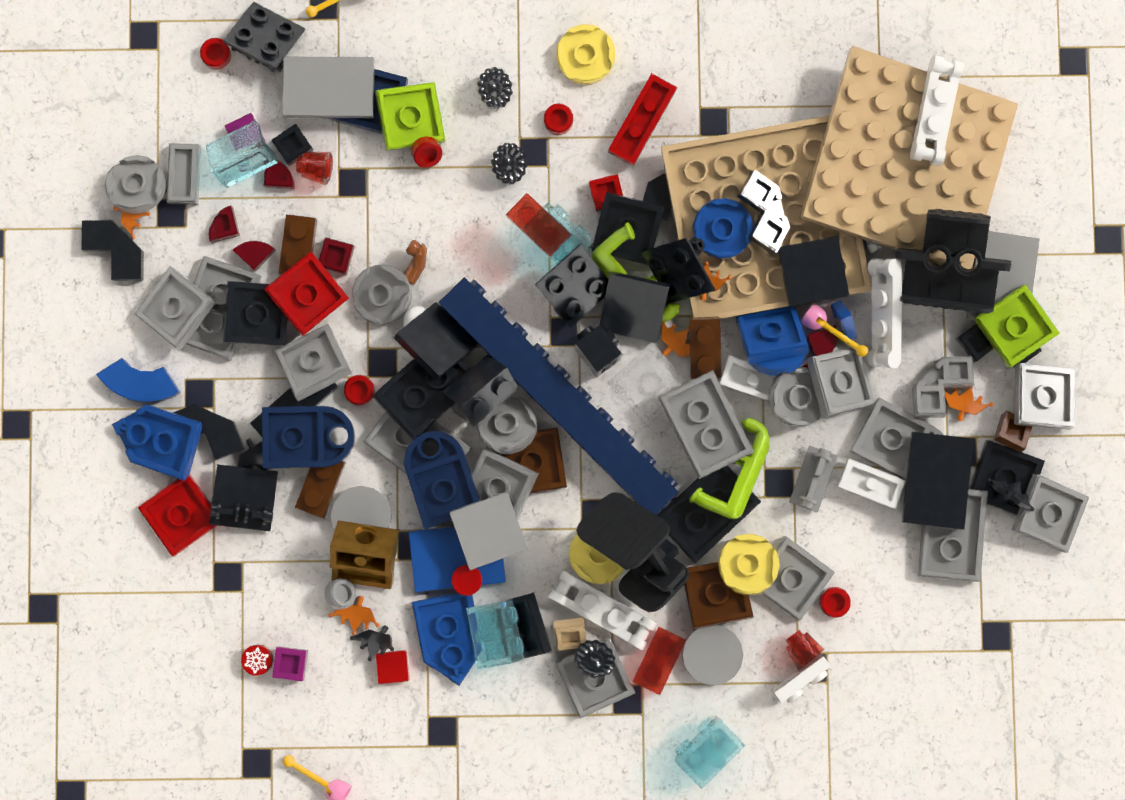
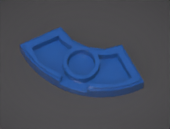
[96,358,181,402]

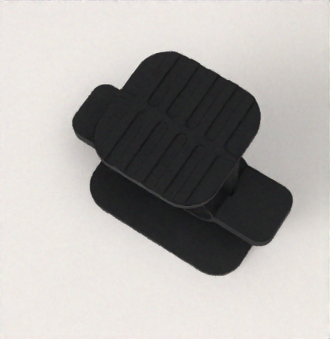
[895,209,1012,314]
[576,492,689,612]

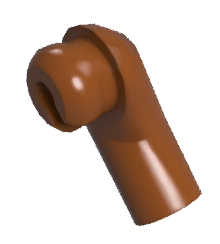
[404,240,427,285]

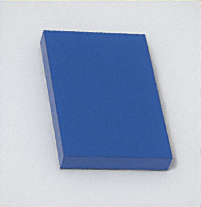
[409,527,506,592]

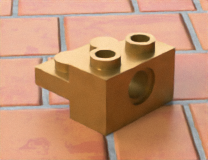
[330,520,398,589]

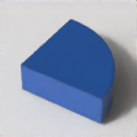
[831,300,858,340]

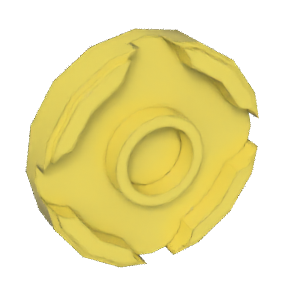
[557,24,615,85]
[569,534,625,584]
[718,534,780,596]

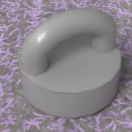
[325,578,356,610]

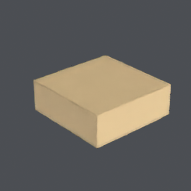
[553,617,586,651]

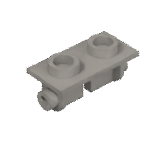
[789,445,838,513]

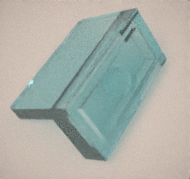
[206,121,278,188]

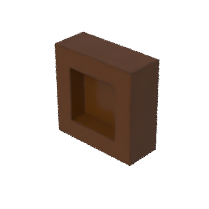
[994,411,1033,453]

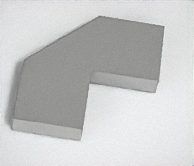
[912,356,974,418]

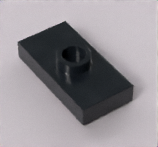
[507,592,552,659]

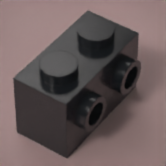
[575,325,622,378]
[442,355,519,427]

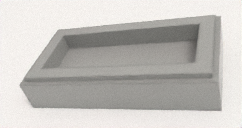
[167,143,201,205]

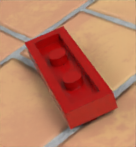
[608,73,678,167]

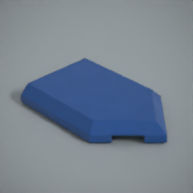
[112,404,202,481]
[412,592,483,686]

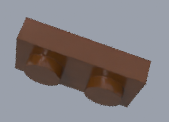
[278,214,317,275]
[689,316,721,379]
[295,461,346,518]

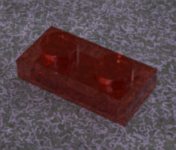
[506,193,571,258]
[632,626,686,695]

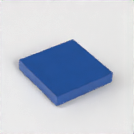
[736,306,809,364]

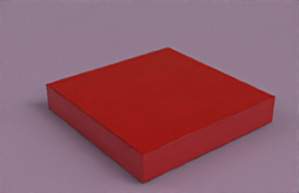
[263,251,349,336]
[138,474,218,557]

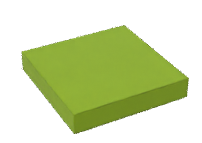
[375,82,446,151]
[974,284,1060,368]

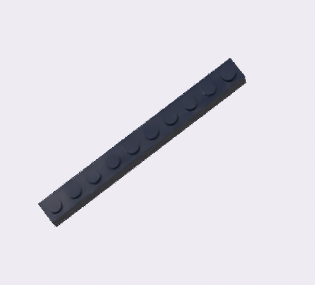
[438,277,678,514]

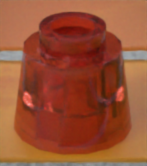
[296,152,333,185]
[785,630,825,670]

